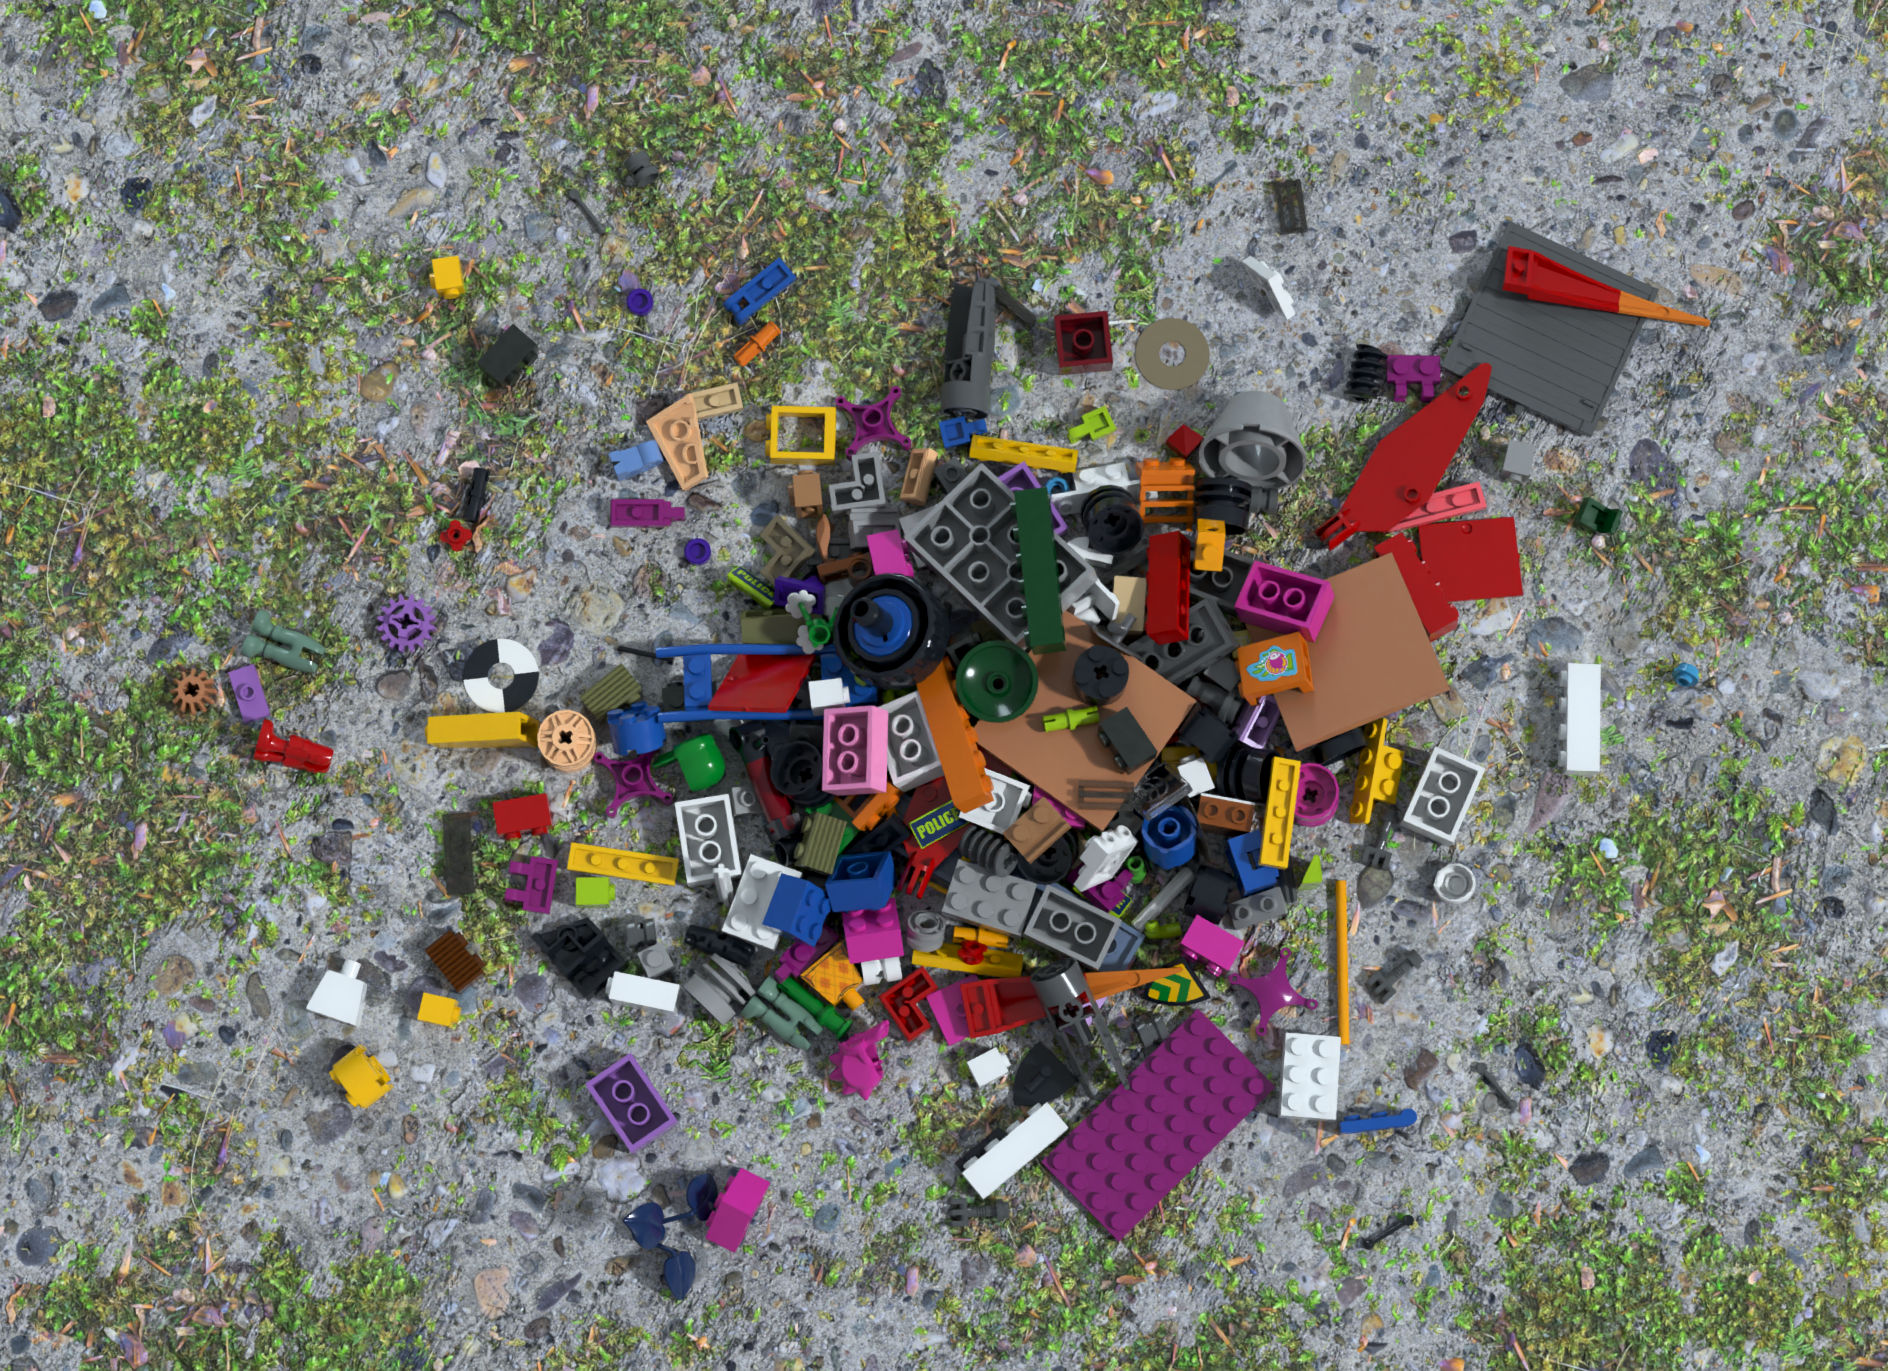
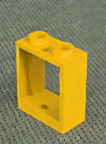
[765,406,837,466]

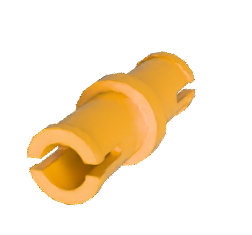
[952,925,1009,949]

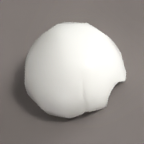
[1433,863,1476,904]

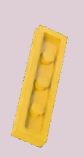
[969,435,1078,473]
[1258,757,1301,870]
[567,842,680,887]
[912,943,1024,978]

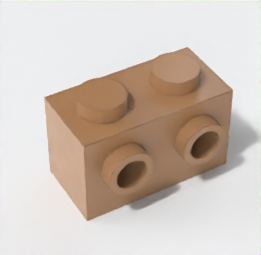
[788,470,823,519]

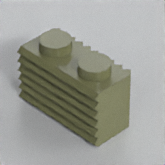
[579,663,643,725]
[794,812,847,875]

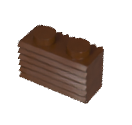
[425,930,486,995]

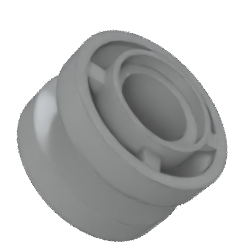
[905,910,946,952]

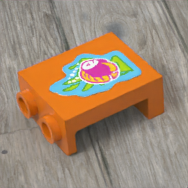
[1235,631,1314,706]

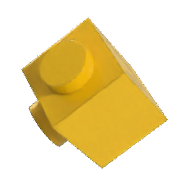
[429,255,465,299]

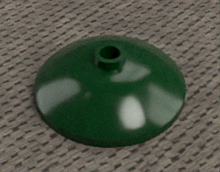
[956,640,1039,723]

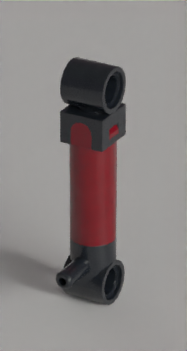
[729,720,804,867]

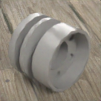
[682,953,756,1026]

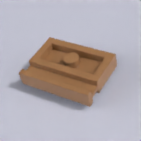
[1003,796,1071,864]

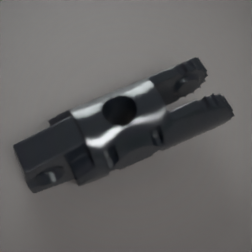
[684,924,755,966]

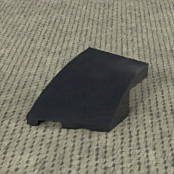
[531,917,629,1001]

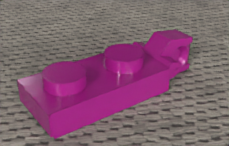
[610,499,685,528]
[773,922,840,984]

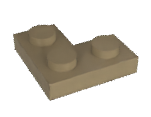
[760,515,816,586]

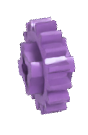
[377,594,437,654]

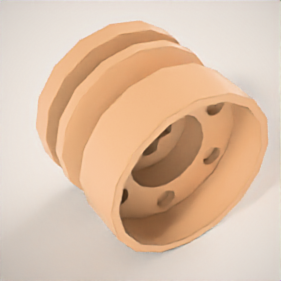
[537,710,598,774]

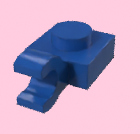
[939,416,987,450]

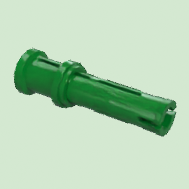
[777,976,854,1041]

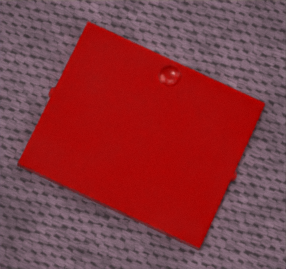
[1417,517,1523,603]
[708,654,817,713]

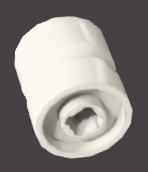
[861,957,902,986]

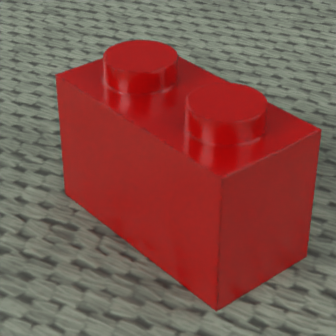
[492,793,554,841]

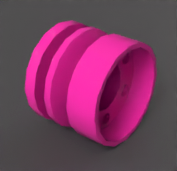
[1293,763,1339,827]

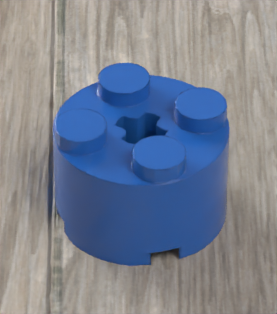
[607,701,667,755]
[1142,803,1198,869]

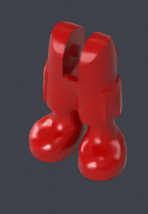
[253,719,333,774]

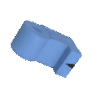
[609,440,664,481]

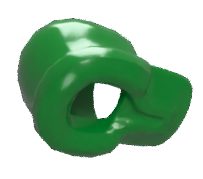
[652,733,726,791]

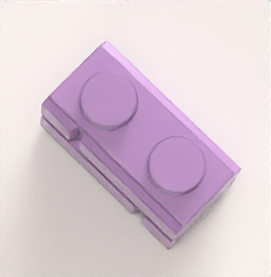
[1230,694,1281,750]

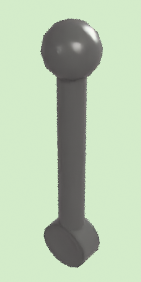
[569,189,606,234]
[1476,1063,1517,1110]

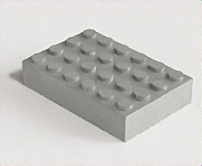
[904,463,1098,650]

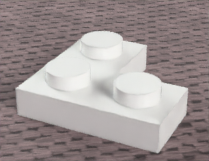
[1242,255,1296,320]

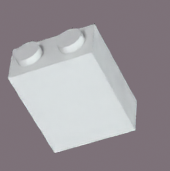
[605,971,683,1017]

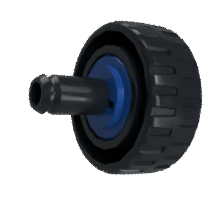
[833,573,950,691]

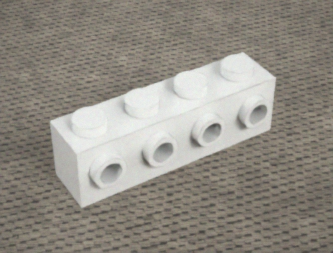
[1558,663,1601,776]
[962,1102,1068,1200]

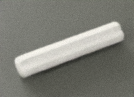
[713,863,735,906]
[1131,867,1195,932]

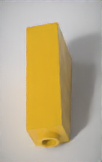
[425,712,539,748]

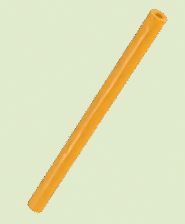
[1335,880,1350,1045]

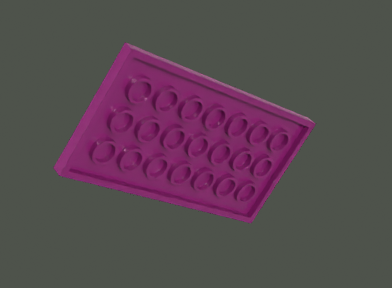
[1041,1009,1275,1242]

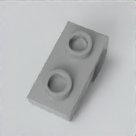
[728,785,763,818]
[1228,887,1289,930]

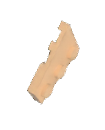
[646,394,708,491]

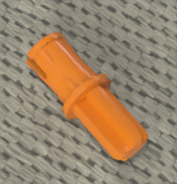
[733,321,781,367]

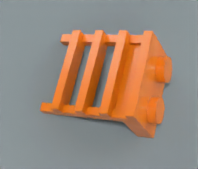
[1135,457,1195,531]
[833,775,905,832]

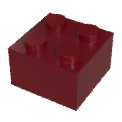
[1053,311,1113,376]

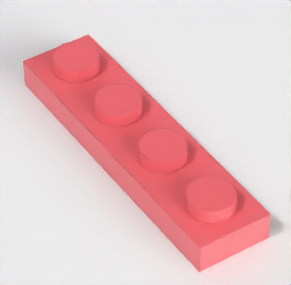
[1382,482,1487,535]

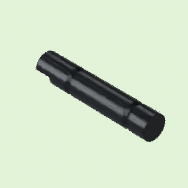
[954,1127,1005,1172]

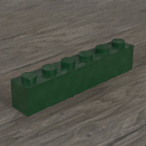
[1010,487,1067,655]

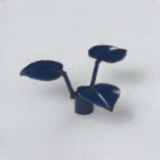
[622,1173,718,1301]

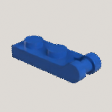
[722,257,797,325]
[1337,1108,1417,1135]

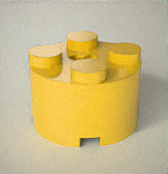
[329,1044,394,1109]

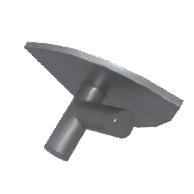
[1091,612,1143,660]

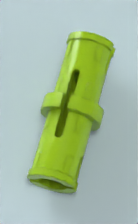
[1042,705,1099,733]

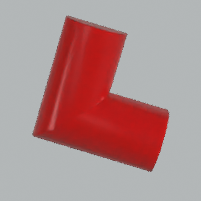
[877,966,938,1042]

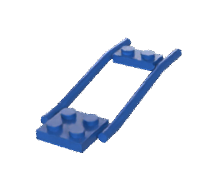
[656,644,878,723]

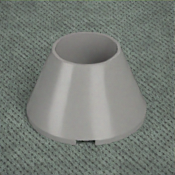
[1199,391,1307,492]

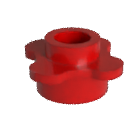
[440,520,472,552]
[957,940,988,965]

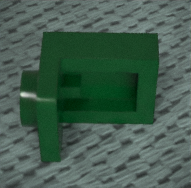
[1574,497,1623,536]

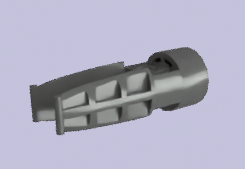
[940,276,998,420]
[1030,958,1130,1105]

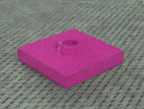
[926,974,979,1047]

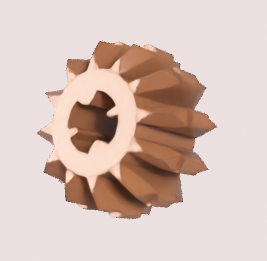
[170,668,217,715]

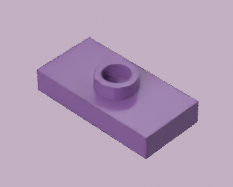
[228,664,271,724]

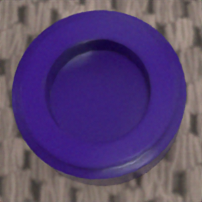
[627,288,654,316]
[684,538,711,566]

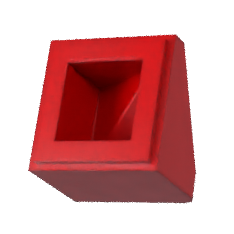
[1165,424,1204,460]

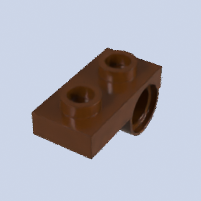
[817,552,872,587]

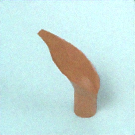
[816,514,835,561]

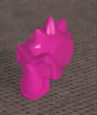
[828,1020,889,1101]

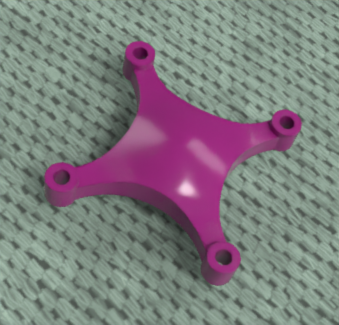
[835,386,912,461]
[594,748,673,819]
[1228,947,1318,1037]

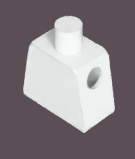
[306,959,367,1028]

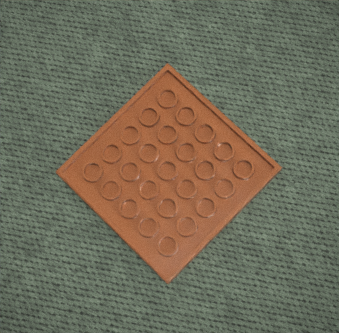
[1244,552,1450,752]
[974,610,1197,833]

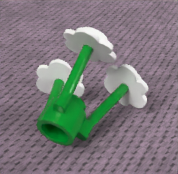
[785,590,845,654]

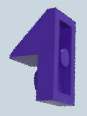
[774,575,825,615]

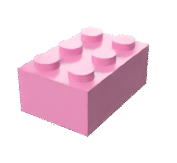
[822,706,888,796]

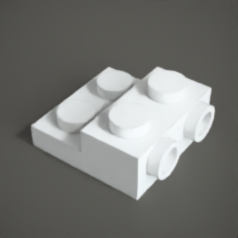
[959,768,1033,836]
[1074,825,1139,892]

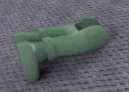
[241,609,326,673]
[740,974,823,1051]

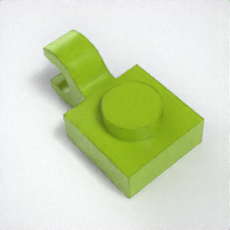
[1066,405,1117,444]

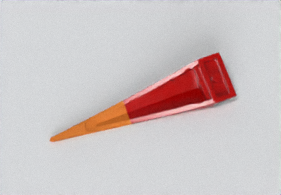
[1502,246,1710,327]
[960,967,1183,1039]

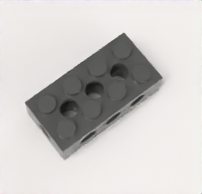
[1127,598,1241,686]

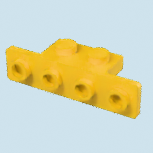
[1349,717,1404,825]

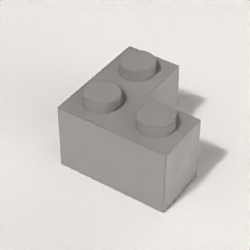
[829,451,886,518]

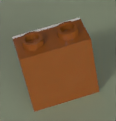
[1196,793,1255,838]

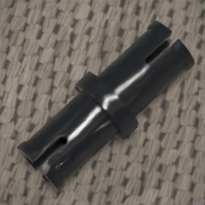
[462,467,491,524]

